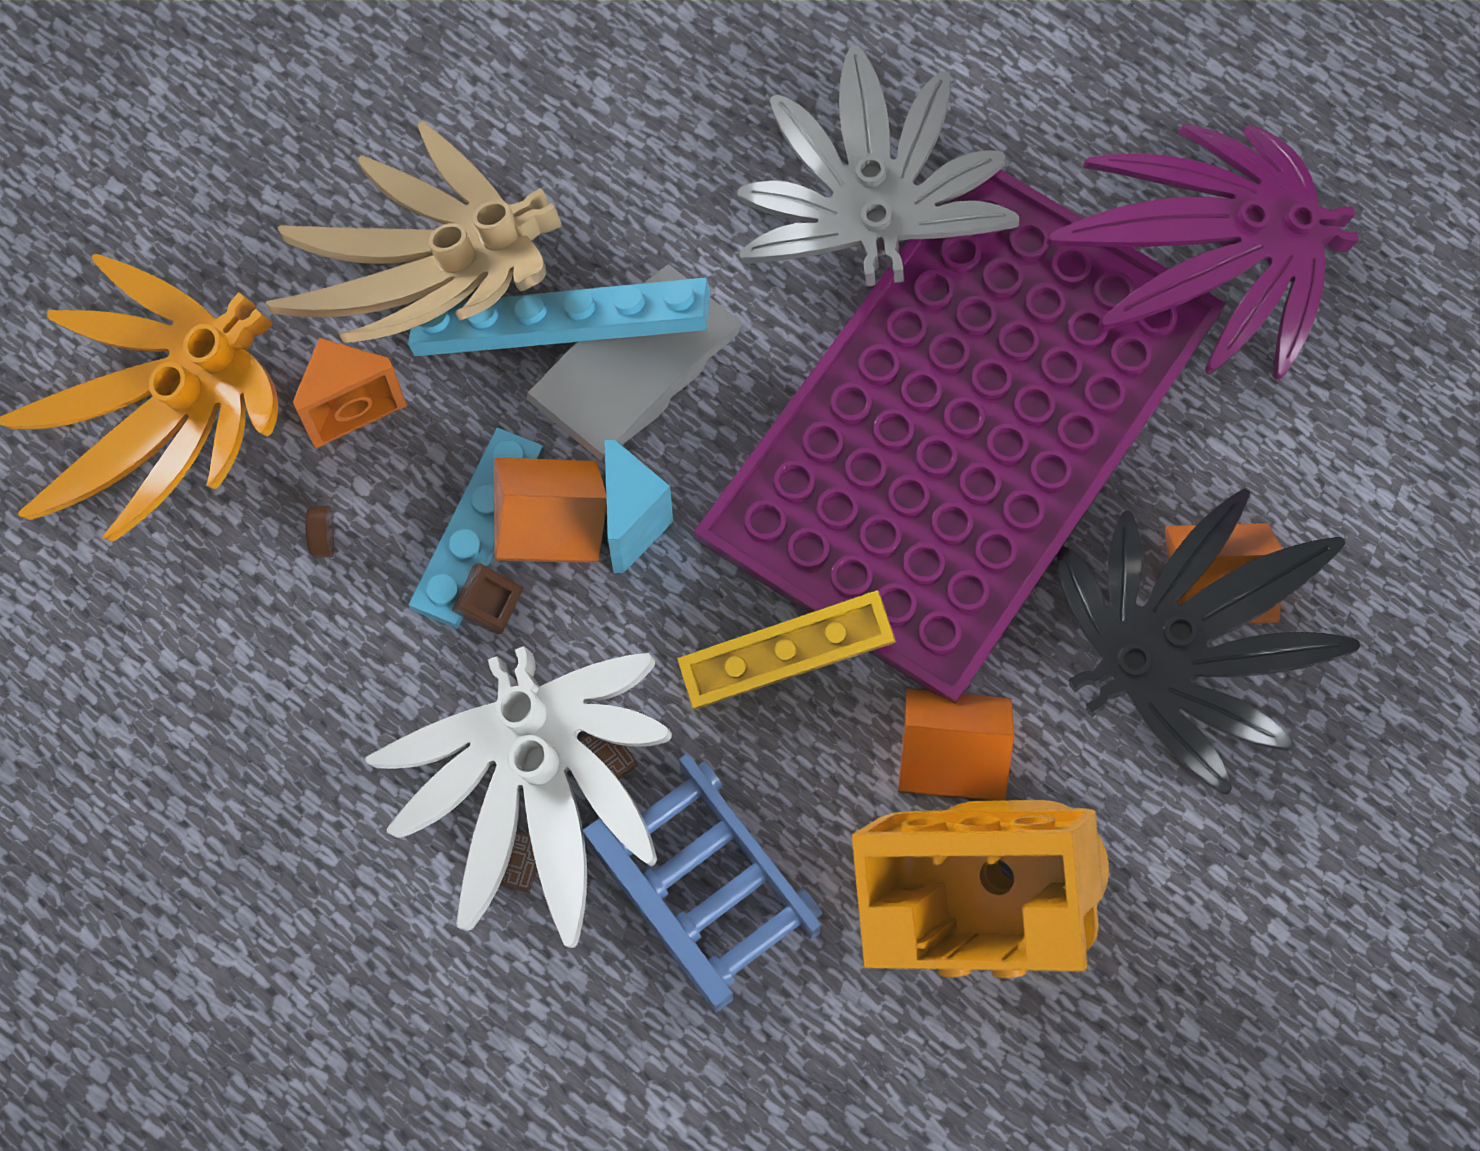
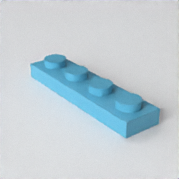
[408,427,544,629]

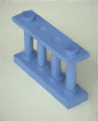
[582,753,822,1014]

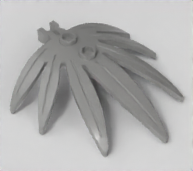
[737,45,1019,286]

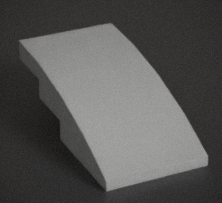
[526,264,743,461]

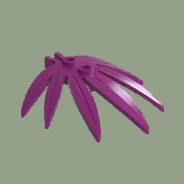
[1046,124,1358,379]

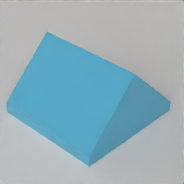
[604,440,673,573]

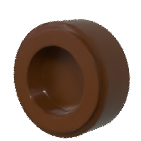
[305,506,334,558]

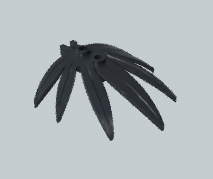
[1057,489,1360,795]

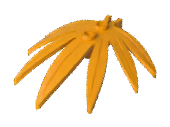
[0,254,278,542]

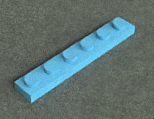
[408,278,711,357]

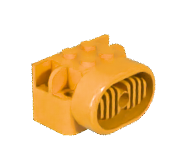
[852,800,1109,978]

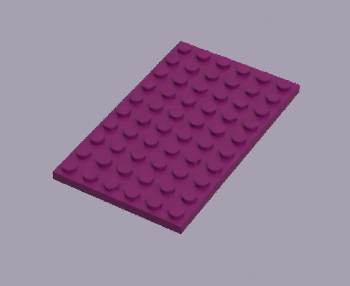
[693,170,1226,703]

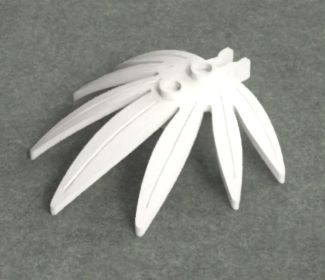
[365,646,672,948]

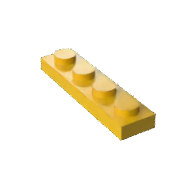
[677,590,896,710]

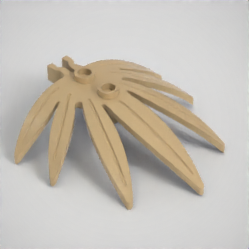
[266,121,562,343]

